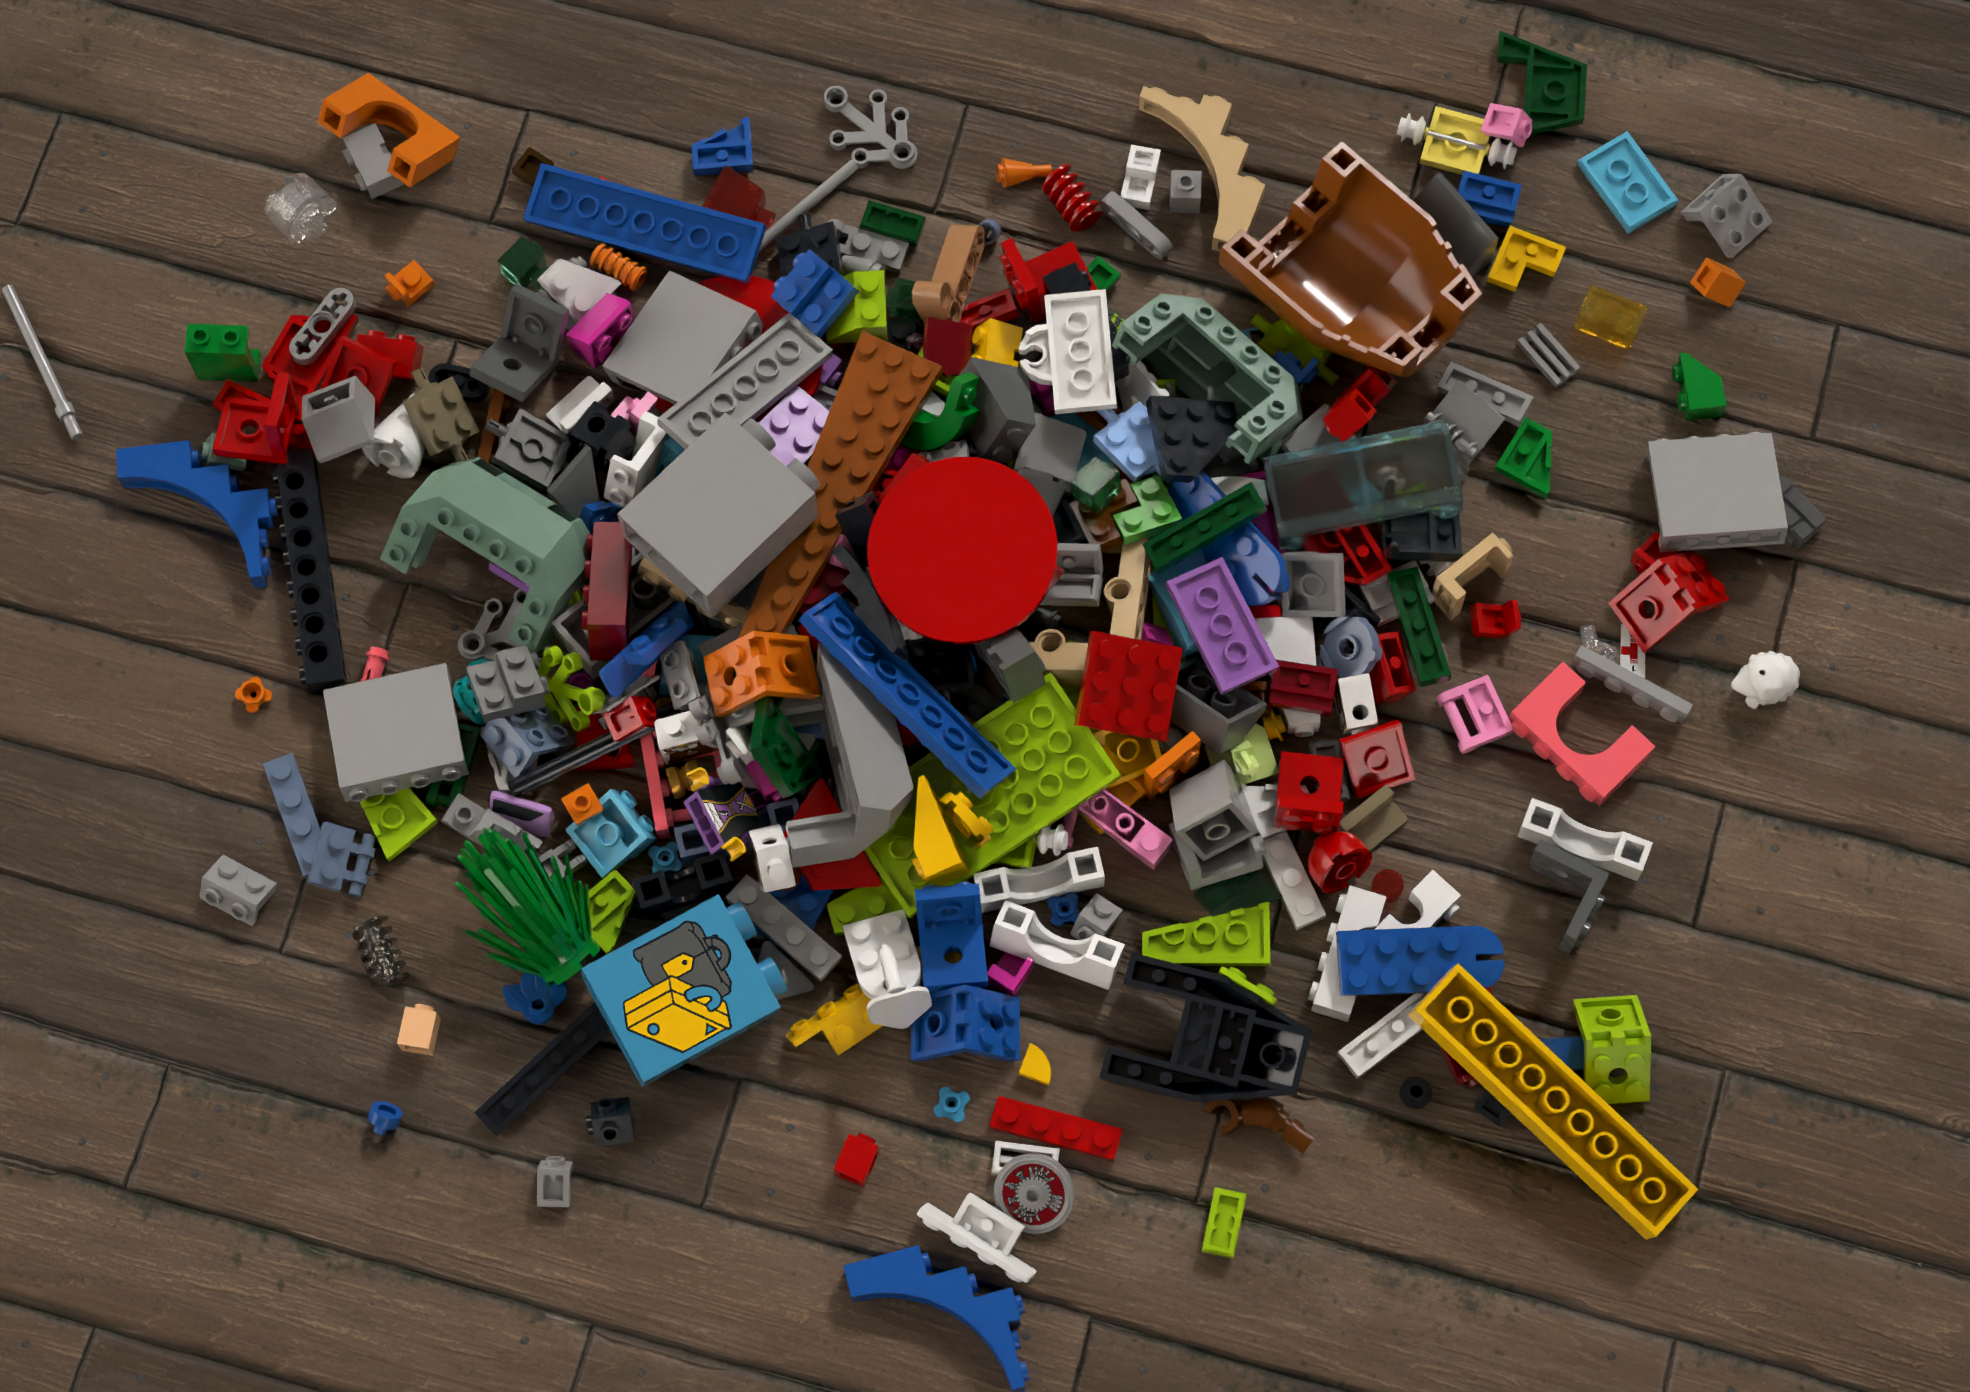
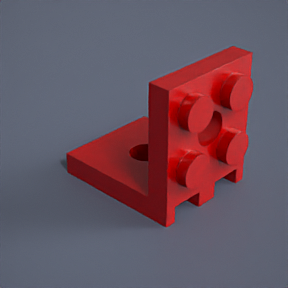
[999,238,1098,324]
[213,372,300,464]
[1608,550,1730,653]
[1273,751,1344,834]

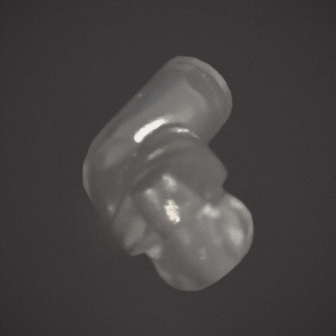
[1579,625,1618,662]

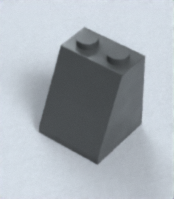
[945,357,1036,464]

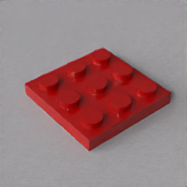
[1074,631,1183,742]

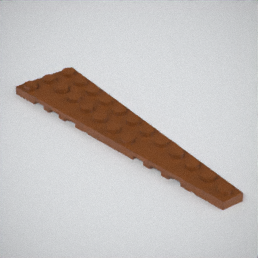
[738,331,943,638]

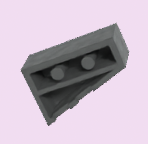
[973,628,1046,703]

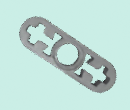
[1099,191,1173,260]
[289,288,356,365]

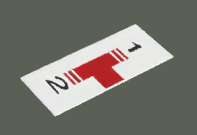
[1620,624,1645,678]

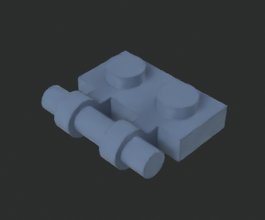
[307,822,376,897]

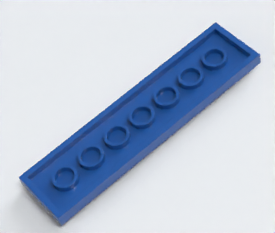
[523,163,767,284]
[798,592,1016,799]

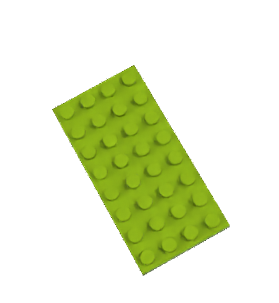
[865,672,1122,919]

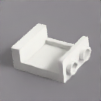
[604,411,670,508]

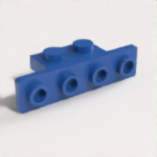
[599,601,695,697]

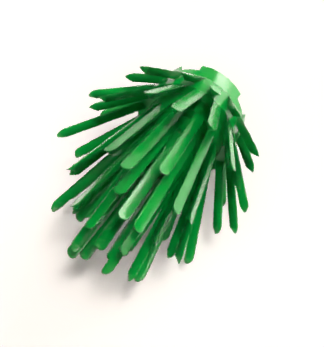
[454,828,600,988]

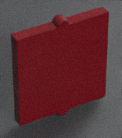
[923,317,973,377]

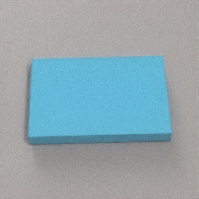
[1577,131,1679,234]

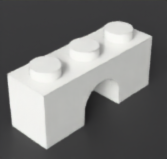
[1374,870,1461,930]

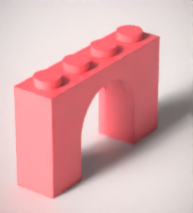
[1509,662,1656,806]

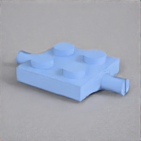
[1093,401,1171,484]

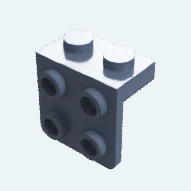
[480,706,574,778]

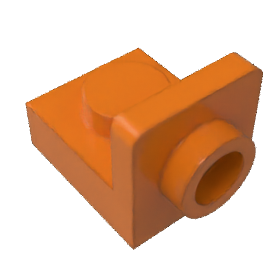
[384,260,435,307]
[561,783,603,825]

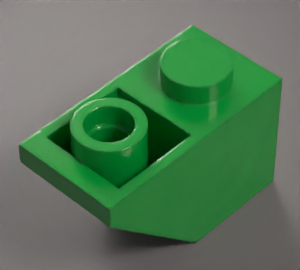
[1672,352,1727,421]

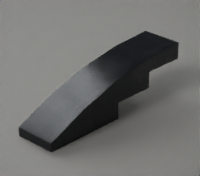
[831,543,909,660]

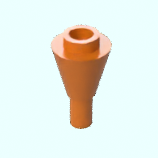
[996,158,1052,188]

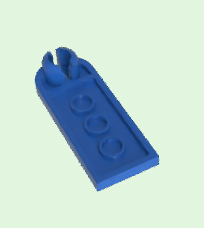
[1167,470,1290,606]
[1336,926,1504,996]

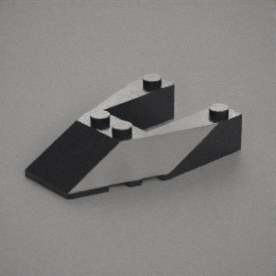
[1099,952,1312,1102]

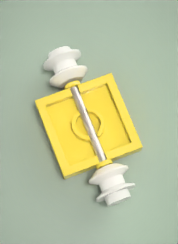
[1397,106,1517,175]

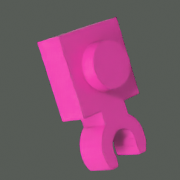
[1028,377,1057,417]

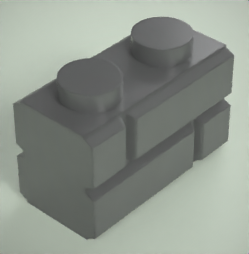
[1780,475,1827,550]

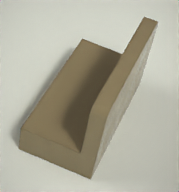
[1337,784,1408,851]

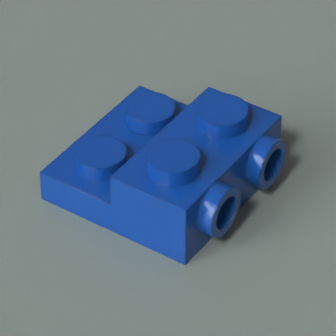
[771,249,859,338]

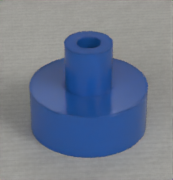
[368,1101,403,1135]

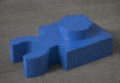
[579,501,623,534]

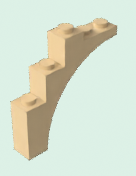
[1139,86,1265,252]

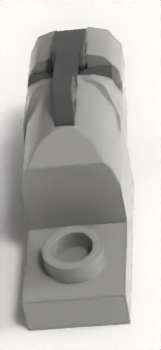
[441,793,542,863]

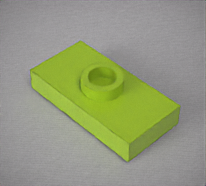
[1201,1187,1247,1259]

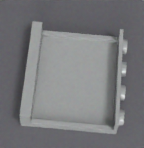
[602,270,764,405]
[1645,432,1788,552]
[323,663,469,802]

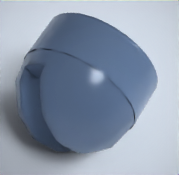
[978,219,1001,245]

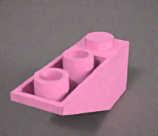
[1077,789,1173,870]

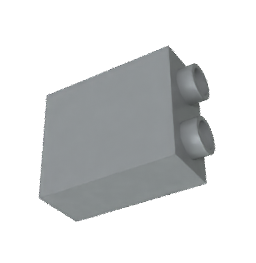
[617,412,820,618]

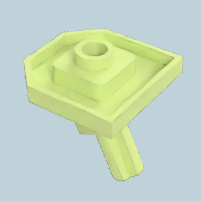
[1204,723,1279,784]

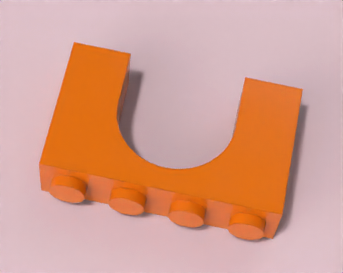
[318,73,461,187]

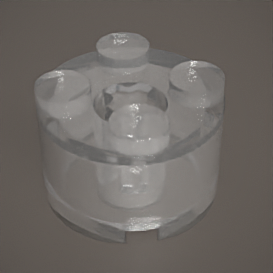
[264,173,337,244]

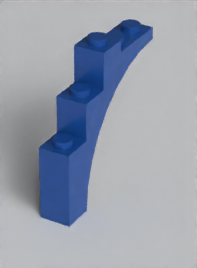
[116,440,279,588]
[843,1245,1030,1392]

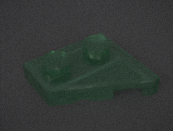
[1194,870,1282,917]

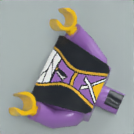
[684,767,764,862]

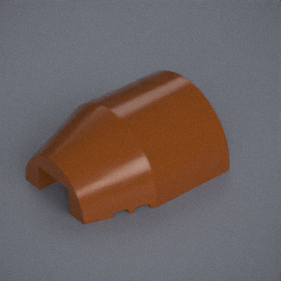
[1219,141,1482,378]

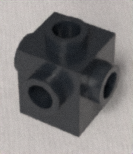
[586,1097,635,1147]

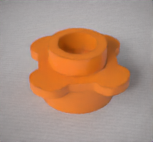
[235,677,273,713]

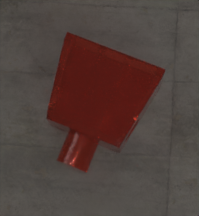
[702,165,776,229]

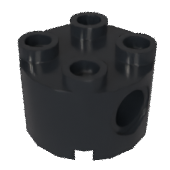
[566,401,636,473]

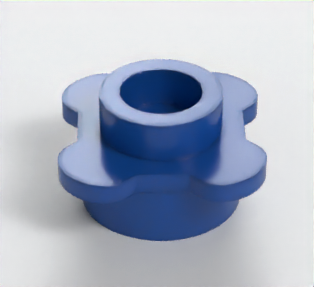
[1047,892,1080,926]

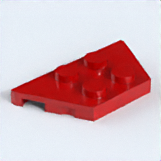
[262,314,359,414]
[783,778,883,891]

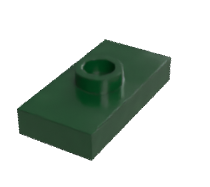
[859,200,926,247]

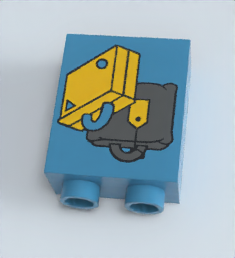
[580,894,788,1087]

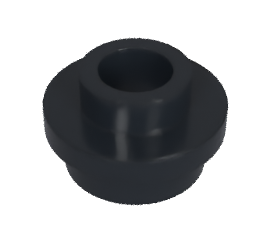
[1399,1077,1432,1109]

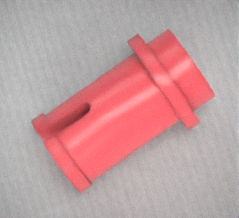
[360,646,390,682]

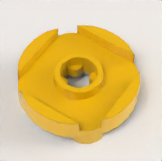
[938,792,994,848]

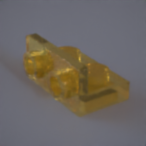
[1574,285,1648,349]

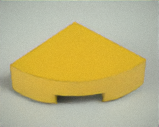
[1019,1043,1051,1086]

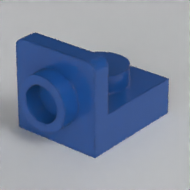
[1272,350,1320,387]

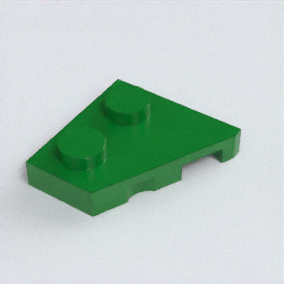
[1495,417,1552,498]

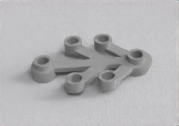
[824,86,918,169]
[458,589,572,662]
[688,681,745,785]

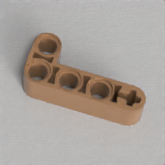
[912,224,986,324]

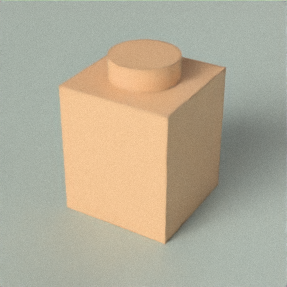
[397,1004,441,1056]

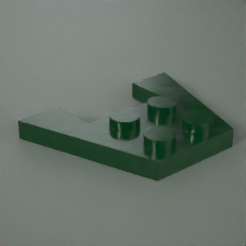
[1492,31,1587,142]
[749,696,831,798]

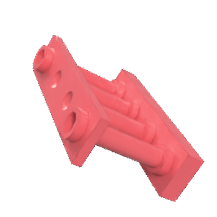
[640,709,722,840]

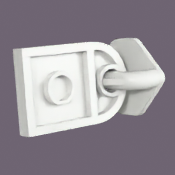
[843,909,932,1029]

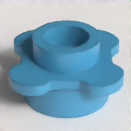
[648,842,683,874]
[934,1087,970,1123]

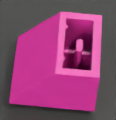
[566,293,635,369]

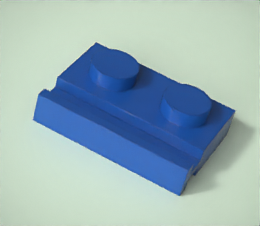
[1458,170,1522,228]

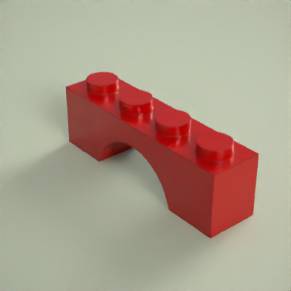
[1322,366,1397,443]

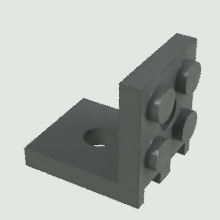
[469,283,569,402]
[1527,839,1609,955]

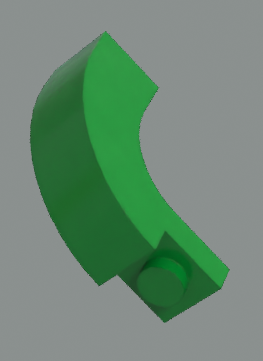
[900,372,981,450]

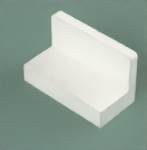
[546,376,615,434]

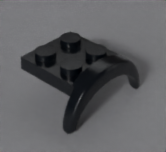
[1381,479,1463,562]

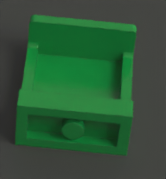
[184,323,262,382]

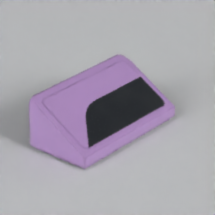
[489,790,555,837]

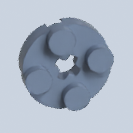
[1320,616,1382,678]

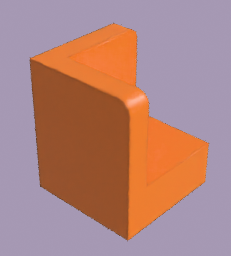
[1690,257,1747,307]

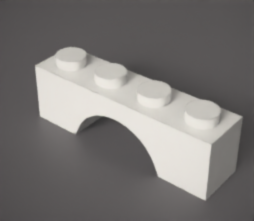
[1517,798,1653,881]
[973,847,1105,913]
[1308,885,1386,1022]
[989,900,1125,990]

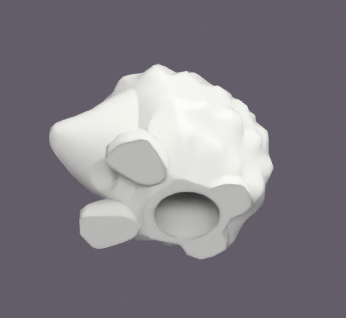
[1731,651,1800,709]

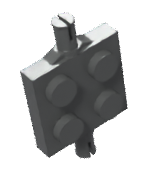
[484,408,570,491]

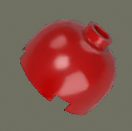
[1307,831,1373,893]

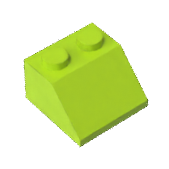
[826,270,888,344]

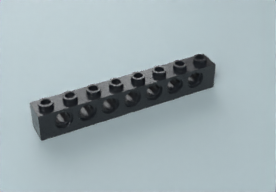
[271,448,348,694]

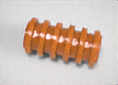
[590,243,647,291]

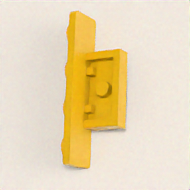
[785,984,886,1056]

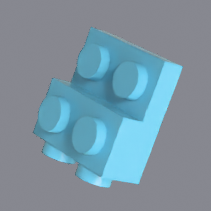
[566,789,657,878]

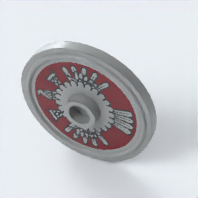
[994,1153,1075,1234]

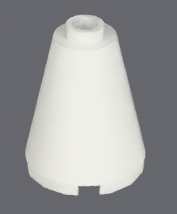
[362,393,426,478]

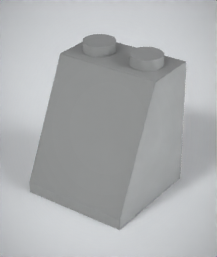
[1169,760,1258,861]

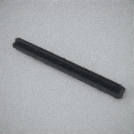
[507,701,681,797]

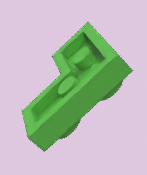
[1113,475,1182,545]

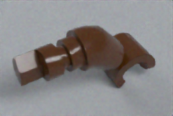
[1204,1097,1315,1154]

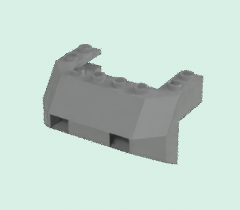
[756,643,914,868]

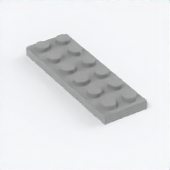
[657,313,833,450]

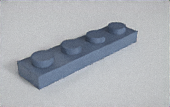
[263,753,321,879]

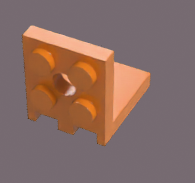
[703,631,821,718]
[1134,731,1201,801]

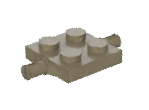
[402,367,480,462]

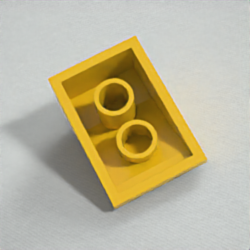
[912,775,970,886]

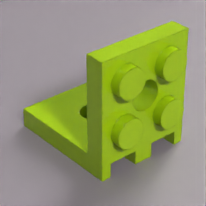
[1573,995,1651,1104]

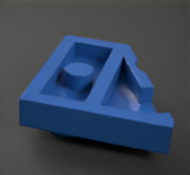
[691,117,754,176]

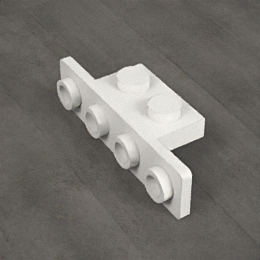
[917,1192,1037,1283]

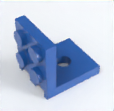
[915,882,988,992]
[911,985,1020,1062]

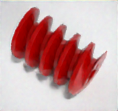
[1042,163,1103,232]

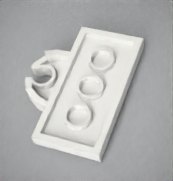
[1019,289,1117,414]

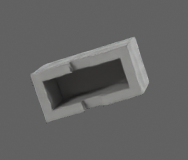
[342,123,404,199]

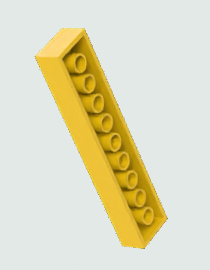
[1408,964,1698,1240]

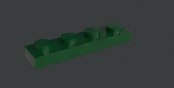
[1142,482,1268,573]
[1387,567,1451,687]

